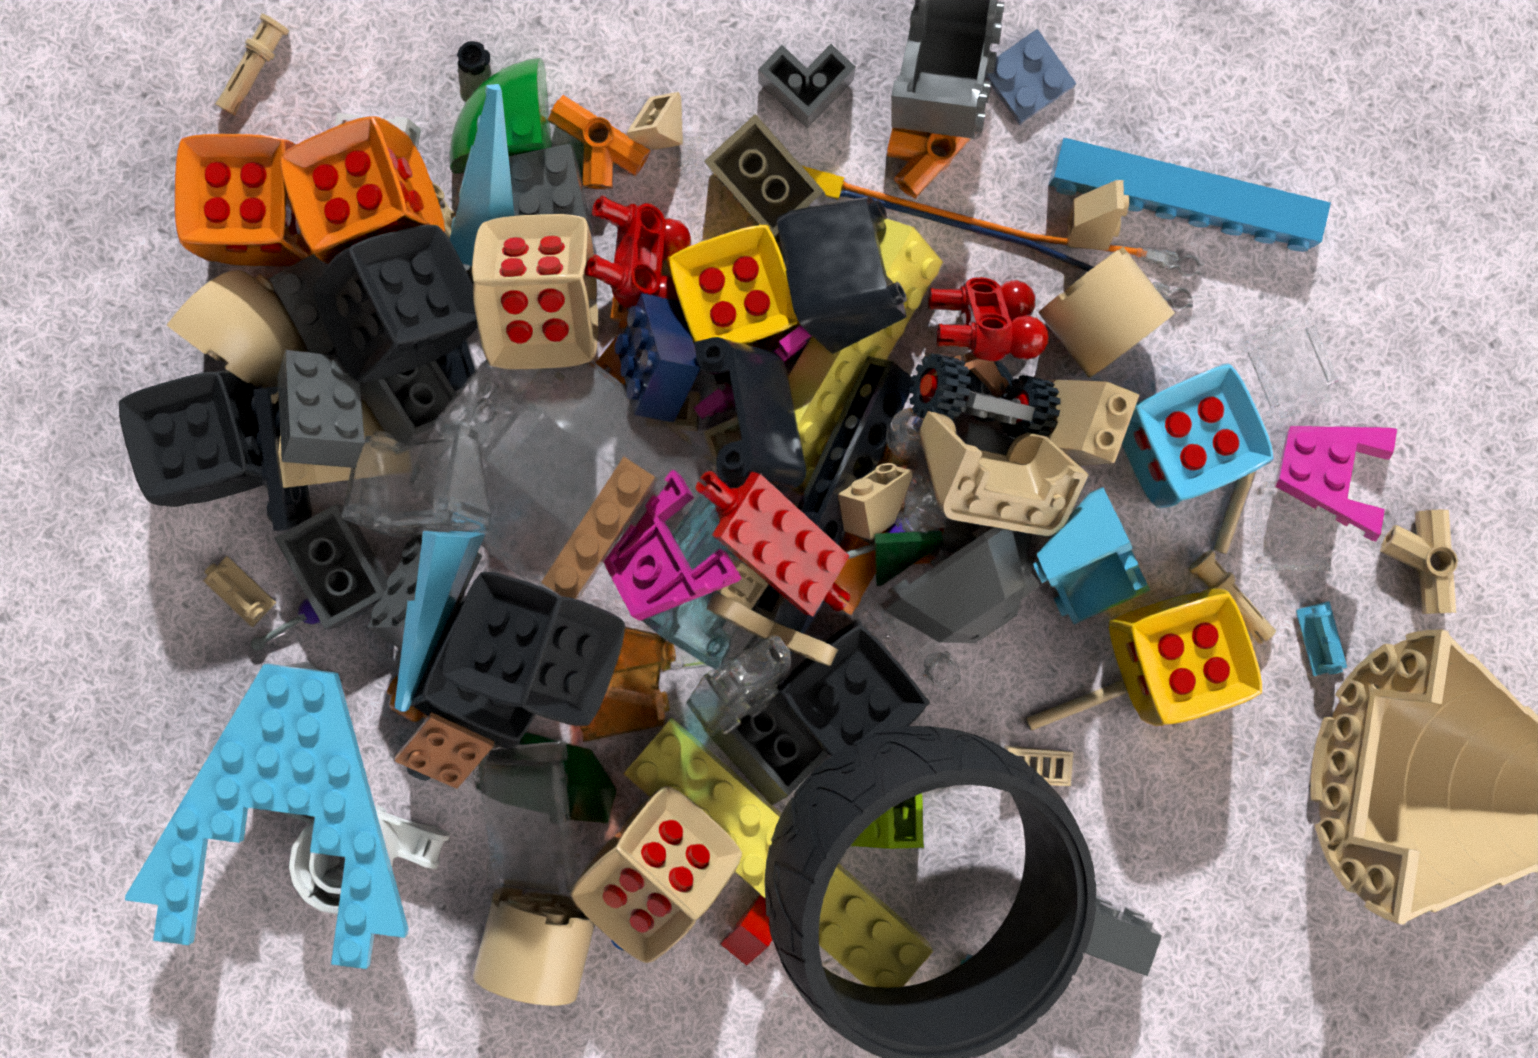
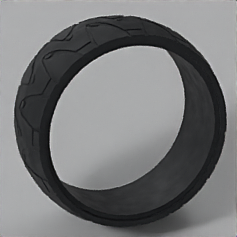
[764,726,1097,1058]

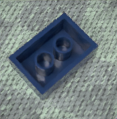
[615,293,701,423]

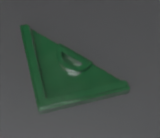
[875,531,943,586]

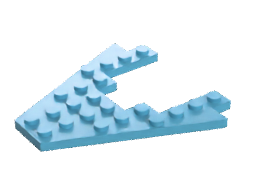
[125,664,409,969]

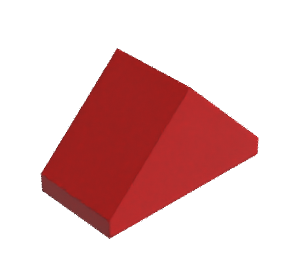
[720,894,772,966]

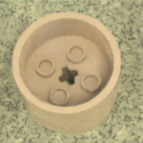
[1038,247,1175,378]
[473,887,595,1006]

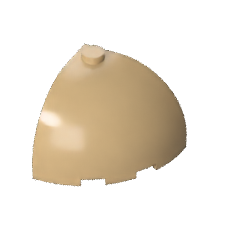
[167,270,307,388]

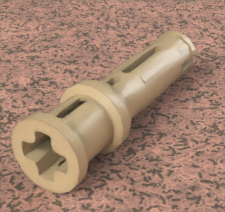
[215,13,289,116]
[1188,550,1276,644]

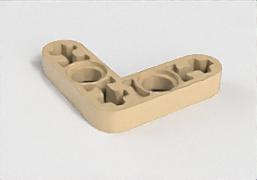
[706,592,838,667]

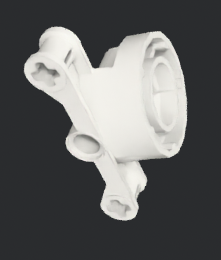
[282,805,450,914]

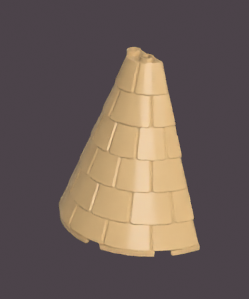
[1311,629,1538,925]

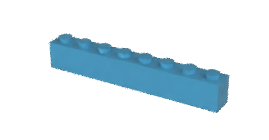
[1048,138,1331,252]

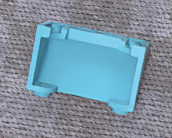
[1033,487,1150,624]

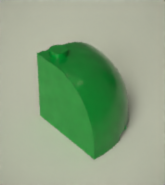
[449,58,552,174]

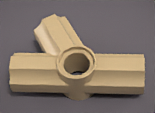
[1380,509,1458,614]

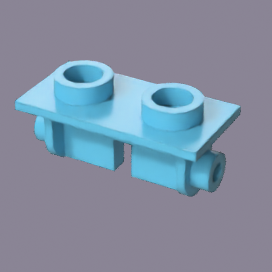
[1296,601,1347,676]

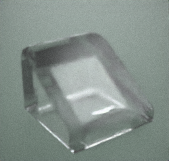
[670,136,705,176]

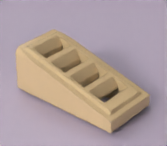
[1004,745,1074,786]

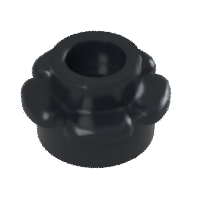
[457,41,490,75]

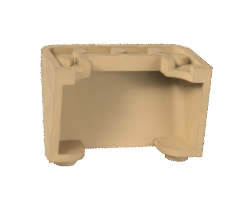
[920,411,1089,536]

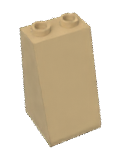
[1015,379,1139,466]

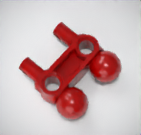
[585,195,692,308]
[928,277,1048,361]

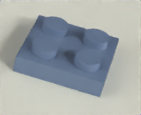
[986,29,1076,125]

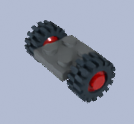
[909,353,1061,438]

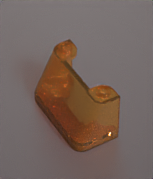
[579,627,676,742]

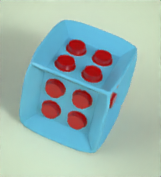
[1122,363,1274,508]

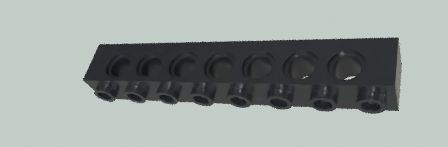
[751,356,914,632]

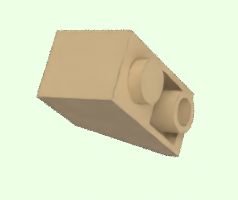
[1067,180,1129,250]
[838,463,913,540]

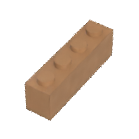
[541,457,658,600]

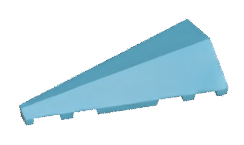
[449,84,515,266]
[394,531,485,712]

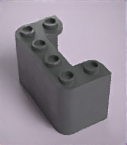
[891,0,1005,139]

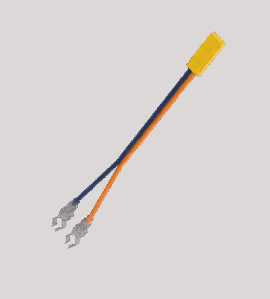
[802,166,1205,309]

